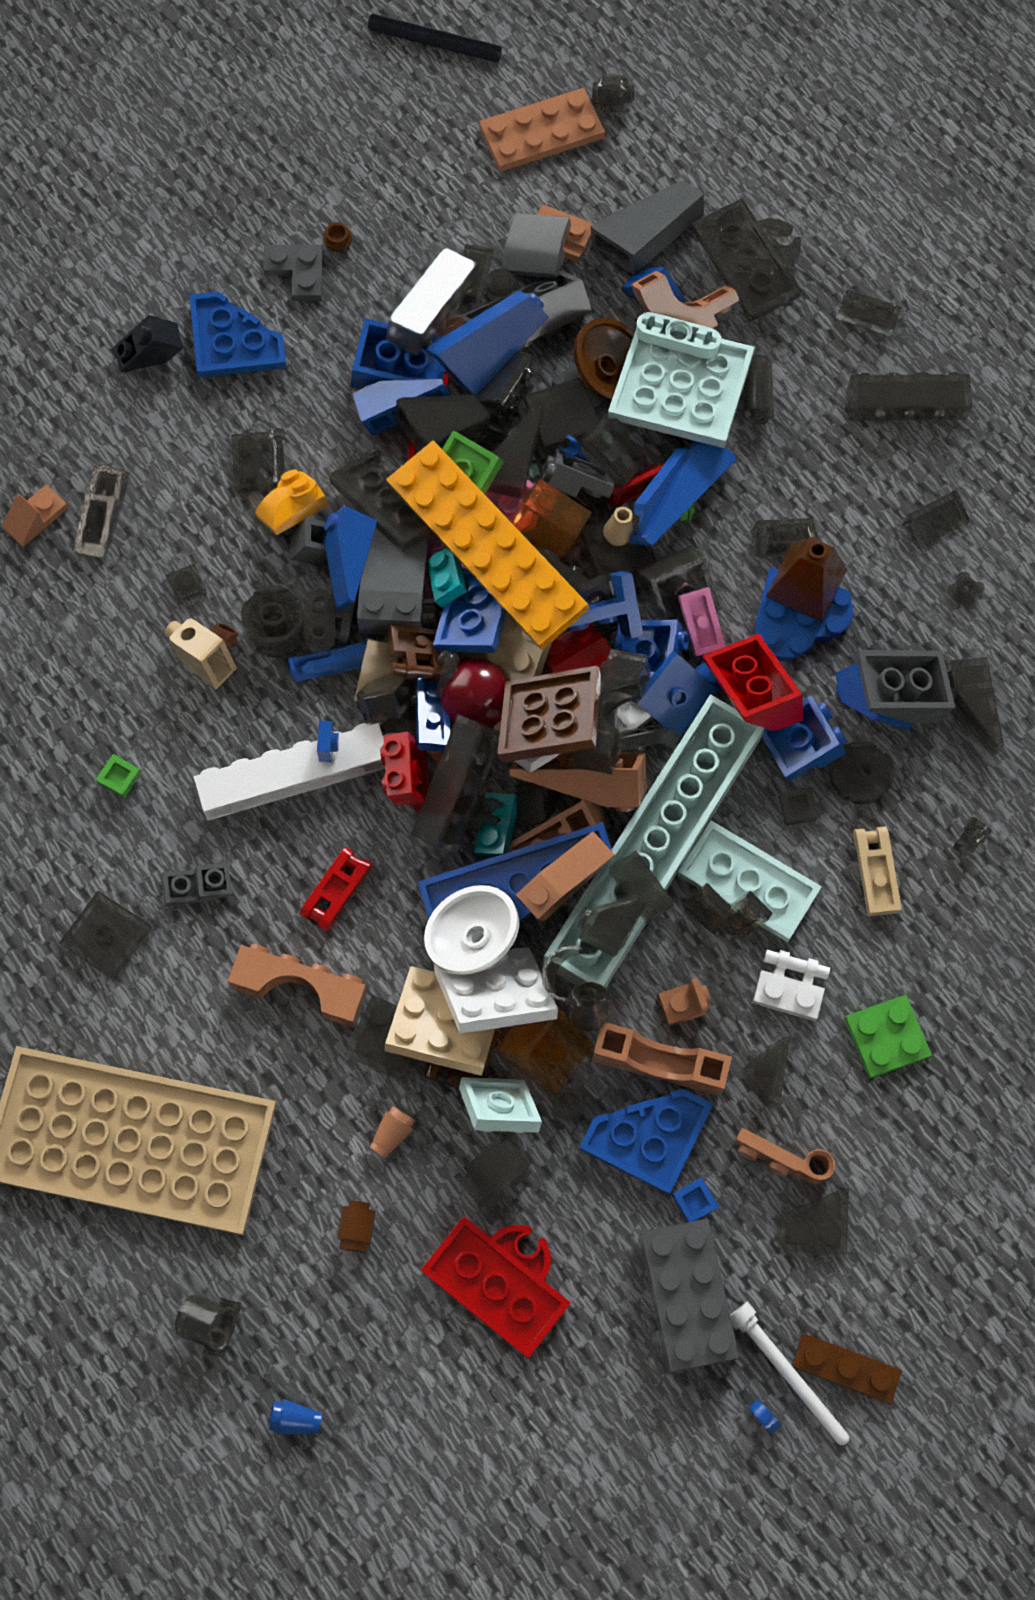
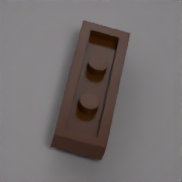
[792,1333,902,1404]

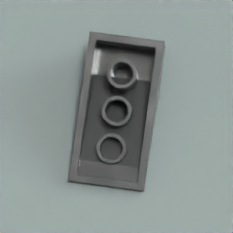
[357,519,429,635]

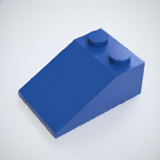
[350,318,445,390]

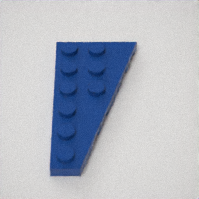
[418,822,613,942]

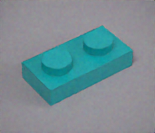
[426,547,467,608]
[474,793,520,858]

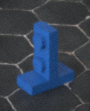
[568,571,643,638]

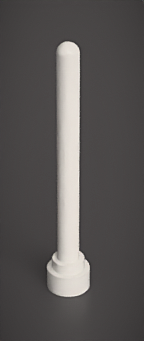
[730,1301,849,1445]

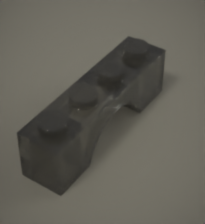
[569,649,651,775]

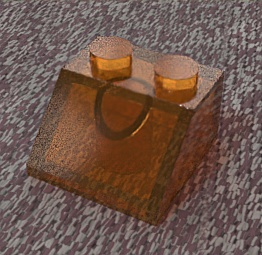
[510,479,592,567]
[496,1007,594,1097]

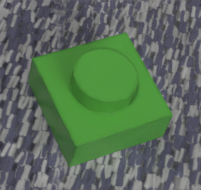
[95,754,142,799]

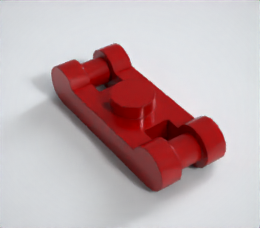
[299,847,373,932]

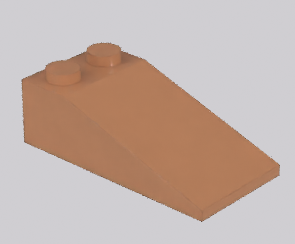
[509,752,647,812]

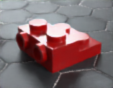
[380,732,431,813]

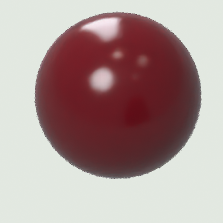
[440,659,511,735]

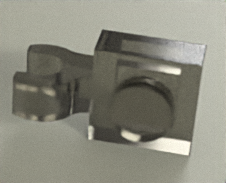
[951,817,992,858]

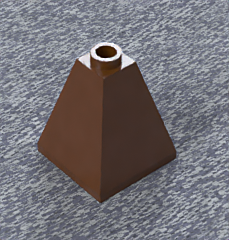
[766,537,847,622]

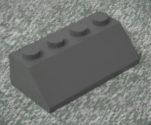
[461,270,592,349]

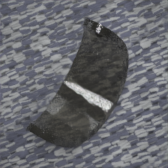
[541,946,590,1006]

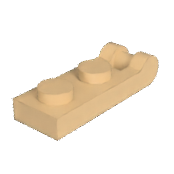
[853,826,902,916]

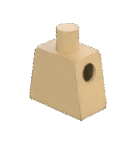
[165,618,237,690]

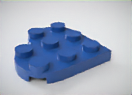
[755,567,853,661]

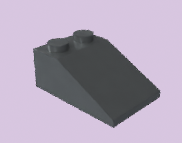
[856,650,955,723]

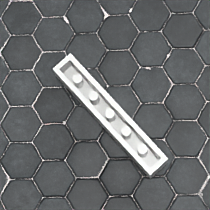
[194,723,385,821]

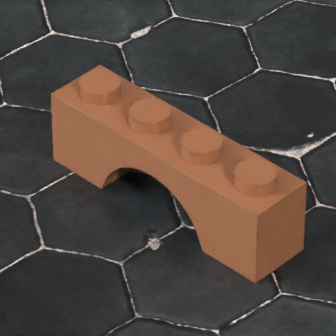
[227,944,367,1028]
[592,1021,732,1096]

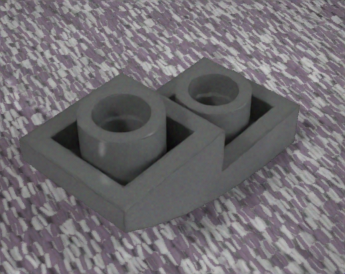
[161,863,232,907]

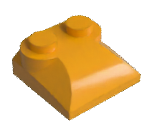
[255,470,330,535]

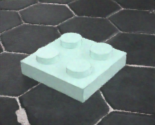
[459,1077,542,1133]

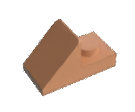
[2,485,68,547]

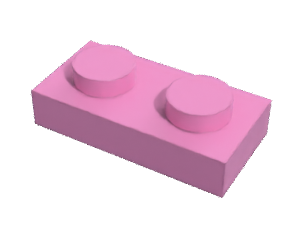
[678,587,726,656]

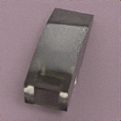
[73,464,130,559]

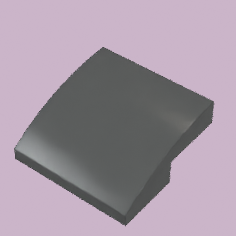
[502,213,572,278]

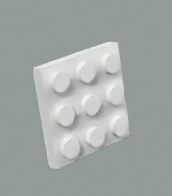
[434,947,558,1034]

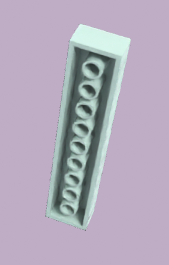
[543,694,765,999]

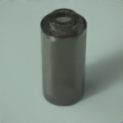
[743,355,774,425]

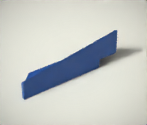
[630,441,736,546]

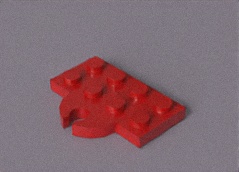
[421,1216,571,1359]

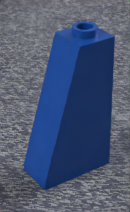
[426,290,549,397]

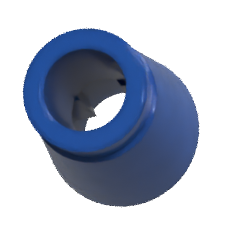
[269,1399,322,1435]

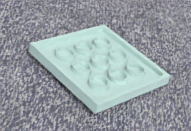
[607,325,755,448]

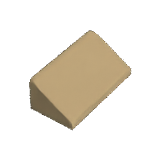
[354,639,399,707]

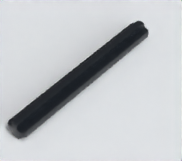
[368,13,502,63]

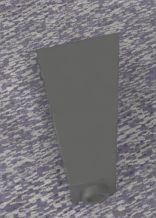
[590,180,704,275]

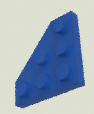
[189,291,287,378]
[578,1089,713,1196]

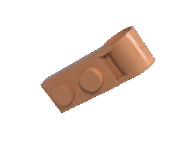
[733,1128,835,1185]

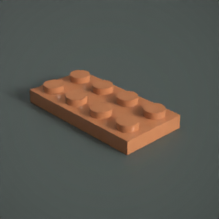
[479,88,605,172]

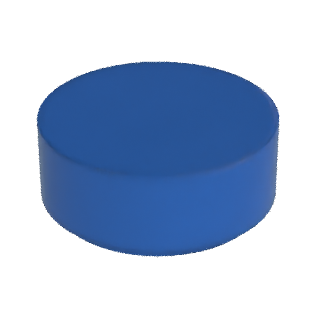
[749,1399,782,1434]

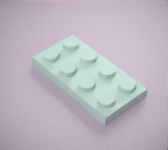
[677,820,822,942]

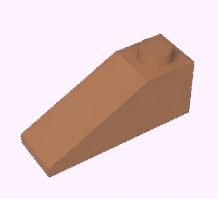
[509,800,610,852]
[516,832,615,922]

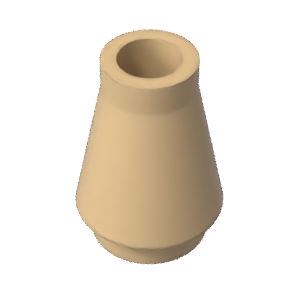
[603,507,634,546]

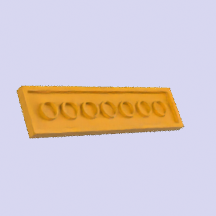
[386,440,590,650]

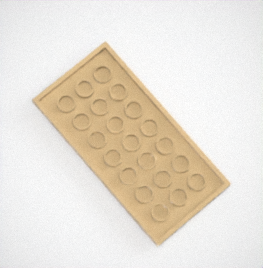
[0,1046,277,1236]

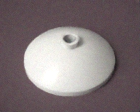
[424,885,519,975]

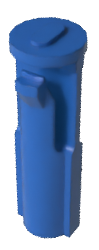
[288,641,367,683]

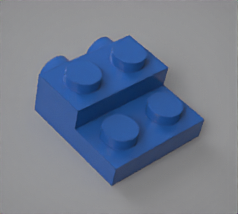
[614,620,689,684]
[762,695,848,781]

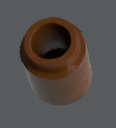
[337,1201,376,1253]

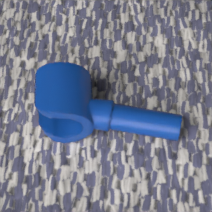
[558,435,588,461]

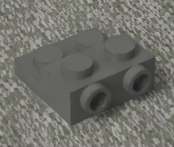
[542,449,614,498]

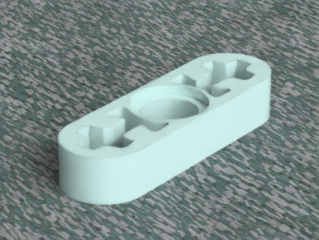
[636,312,721,359]

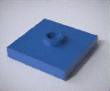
[633,651,718,739]

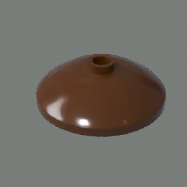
[574,318,635,402]

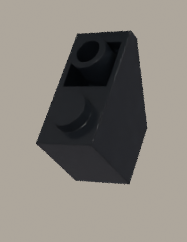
[114,315,183,372]

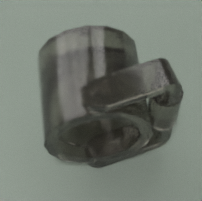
[175,1294,241,1357]

